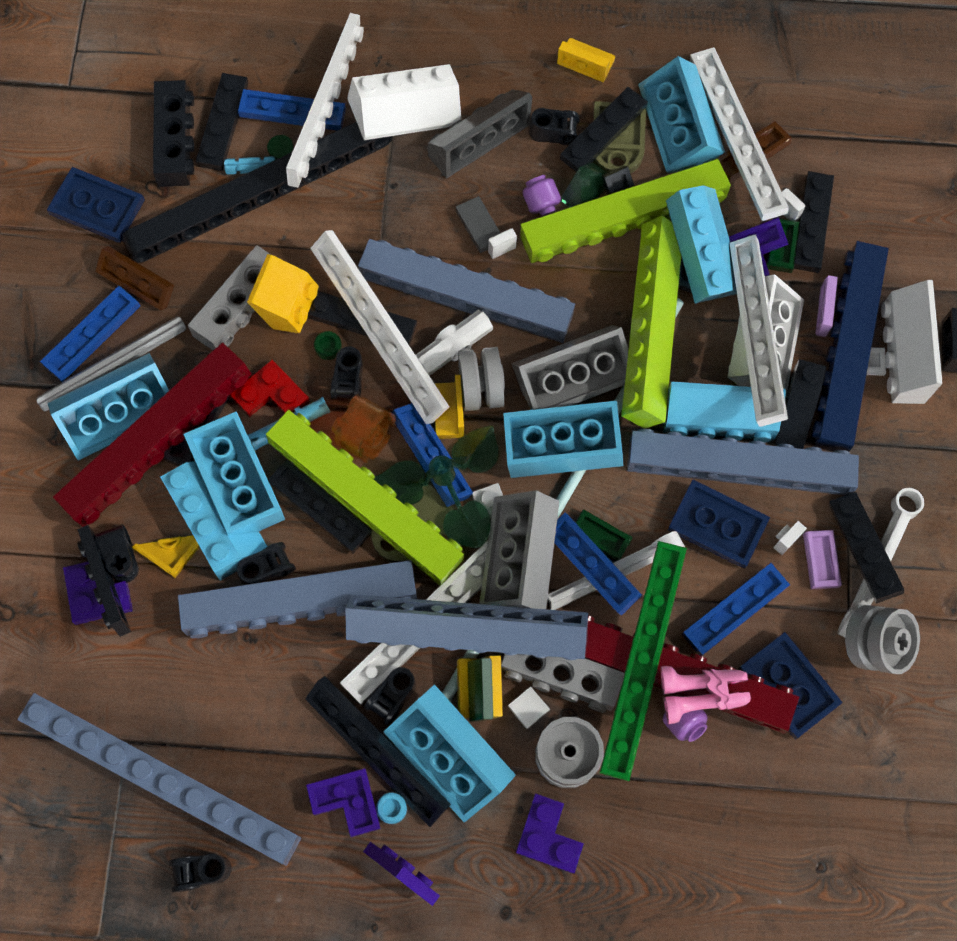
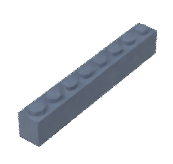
[358,239,575,343]
[627,429,859,495]
[178,560,417,638]
[345,594,588,660]

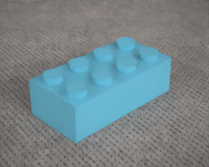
[503,401,624,478]

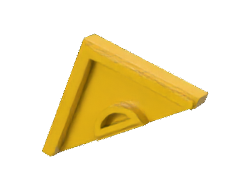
[132,535,200,578]

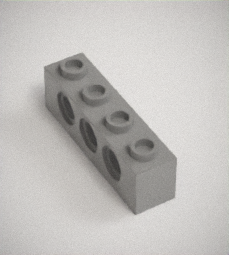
[188,245,271,350]
[501,654,625,713]

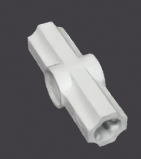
[416,309,493,376]

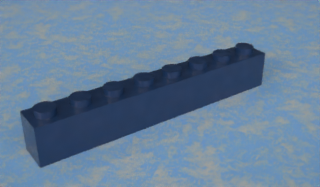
[811,241,889,452]

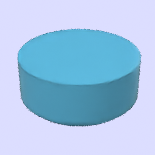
[376,793,407,824]

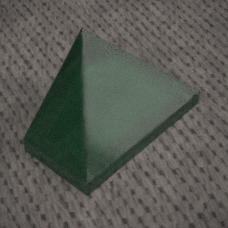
[561,163,607,208]

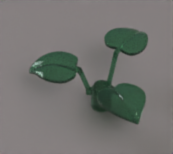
[374,425,499,548]

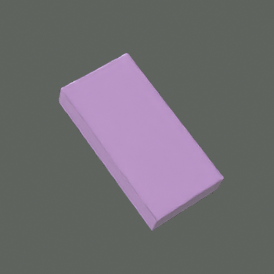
[815,275,838,337]
[803,530,842,589]

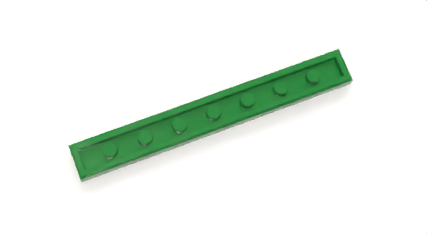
[599,541,687,782]

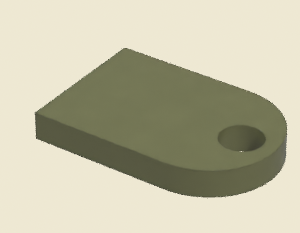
[593,101,646,173]
[371,477,462,563]

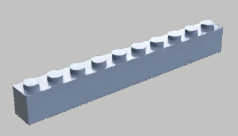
[17,693,301,866]

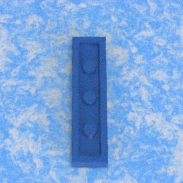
[238,89,346,131]
[40,286,140,382]
[390,403,473,507]
[554,512,643,616]
[682,563,790,656]

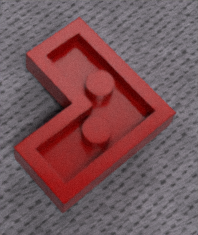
[230,360,310,417]

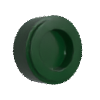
[267,135,294,159]
[314,331,342,360]

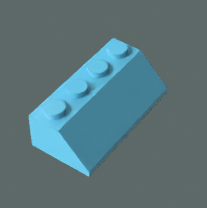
[638,56,725,173]
[666,185,737,304]
[48,353,169,461]
[663,382,786,443]
[184,411,286,535]
[160,461,268,581]
[383,684,516,823]

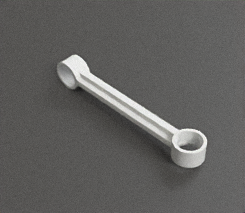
[837,488,924,638]
[547,531,685,610]

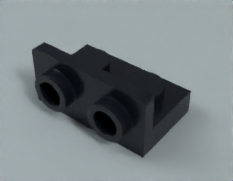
[942,308,957,372]

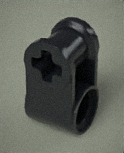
[529,108,580,145]
[331,346,363,403]
[95,524,139,583]
[237,542,296,585]
[364,667,416,726]
[169,854,232,893]

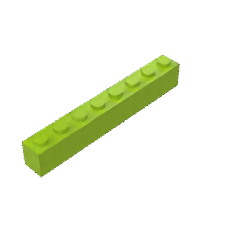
[520,159,731,263]
[621,216,681,429]
[266,410,464,586]

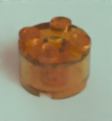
[332,395,396,463]

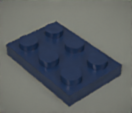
[47,167,145,243]
[667,479,770,569]
[738,632,843,740]

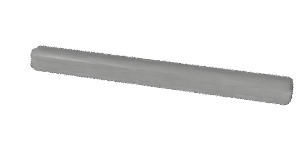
[36,316,186,411]

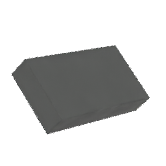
[456,196,501,253]

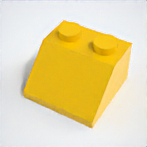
[247,254,319,333]

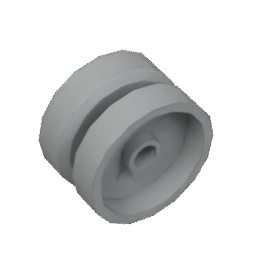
[458,347,505,411]
[845,605,920,674]
[535,717,604,788]

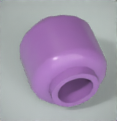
[523,175,561,217]
[663,709,708,742]

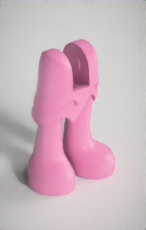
[661,666,751,724]

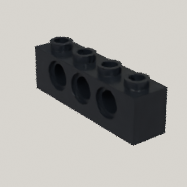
[153,80,194,187]

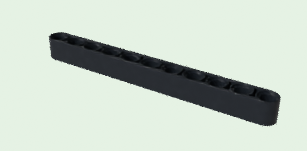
[122,122,393,263]

